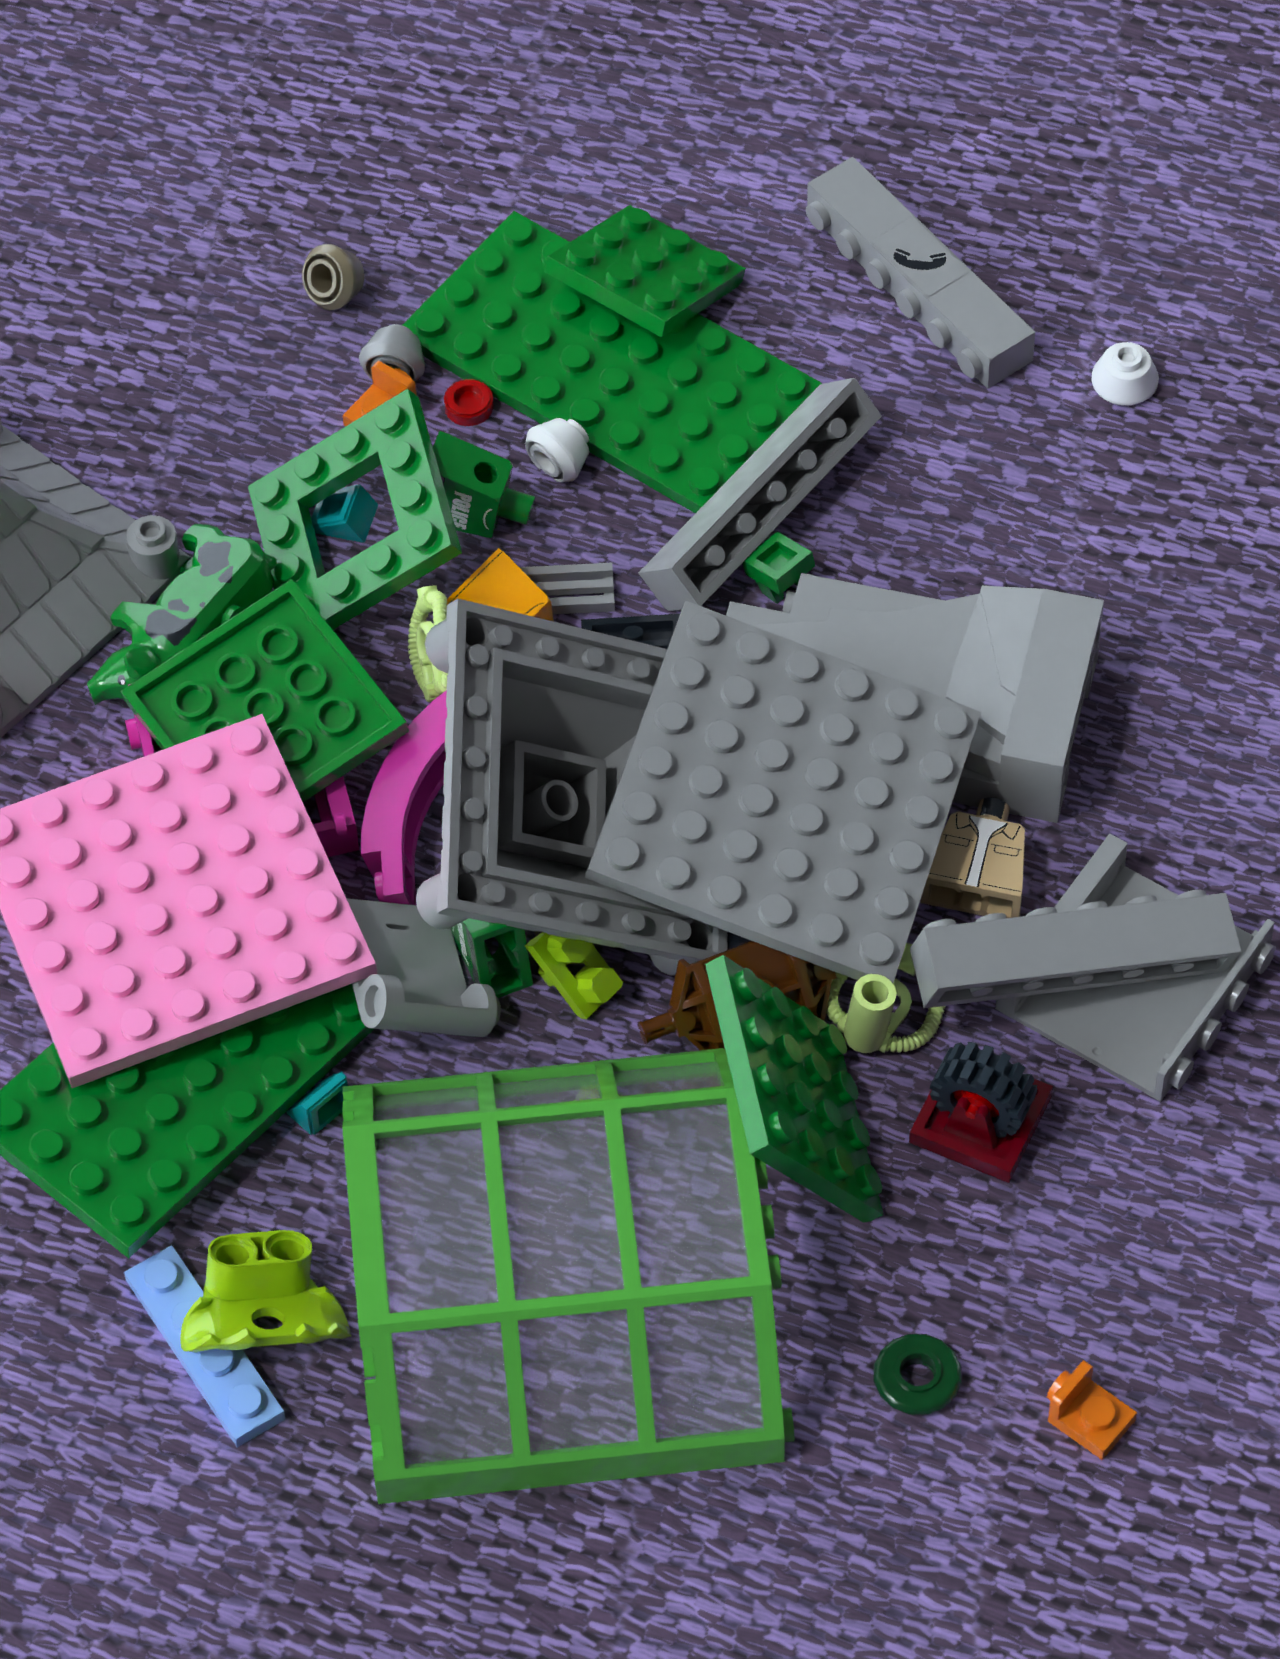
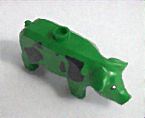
[87,524,277,705]

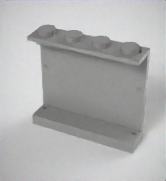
[995,833,1276,1102]

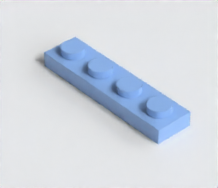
[124,1245,285,1447]

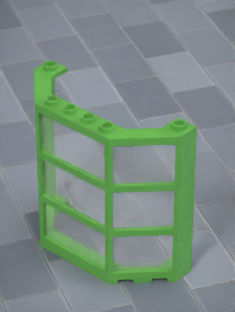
[342,1048,795,1504]

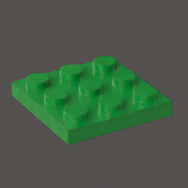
[544,205,746,337]

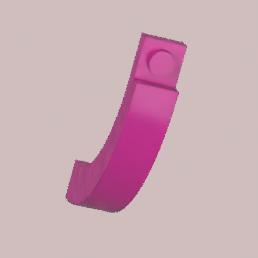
[361,690,447,905]

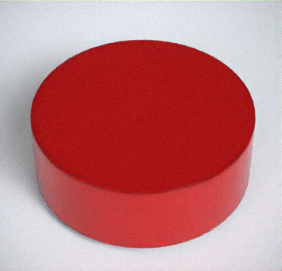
[444,379,493,426]

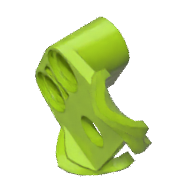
[180,1230,352,1352]

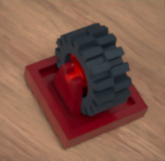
[909,1042,1053,1183]

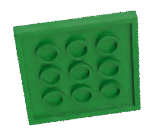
[121,579,409,802]
[705,955,884,1223]

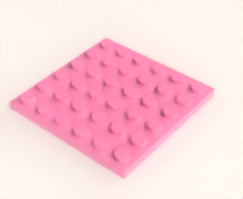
[0,714,377,1088]

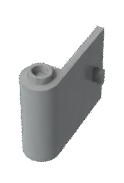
[346,898,501,1037]

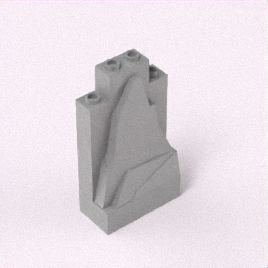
[726,573,1104,823]

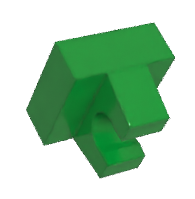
[743,531,815,604]

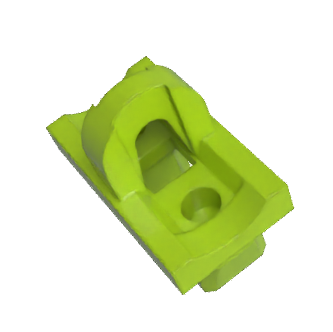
[525,932,623,1019]

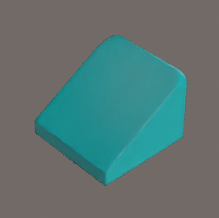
[311,484,378,542]
[286,1072,348,1135]

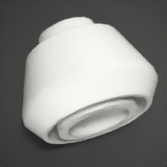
[1092,342,1159,406]
[525,418,589,482]

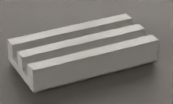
[519,562,615,614]

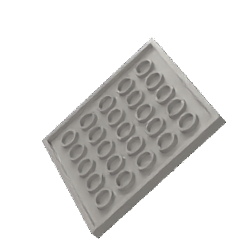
[584,600,981,983]

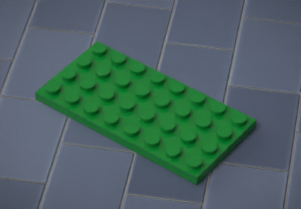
[402,211,823,513]
[0,984,374,1259]

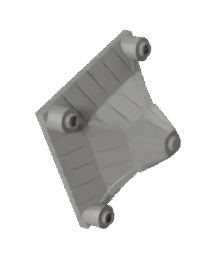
[0,419,191,738]
[416,598,727,976]

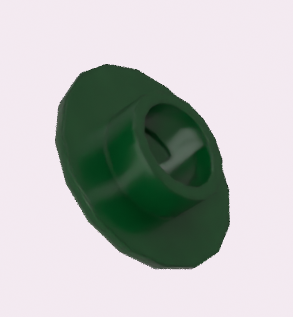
[873,1334,962,1415]

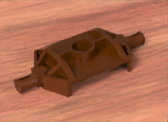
[637,941,837,1051]

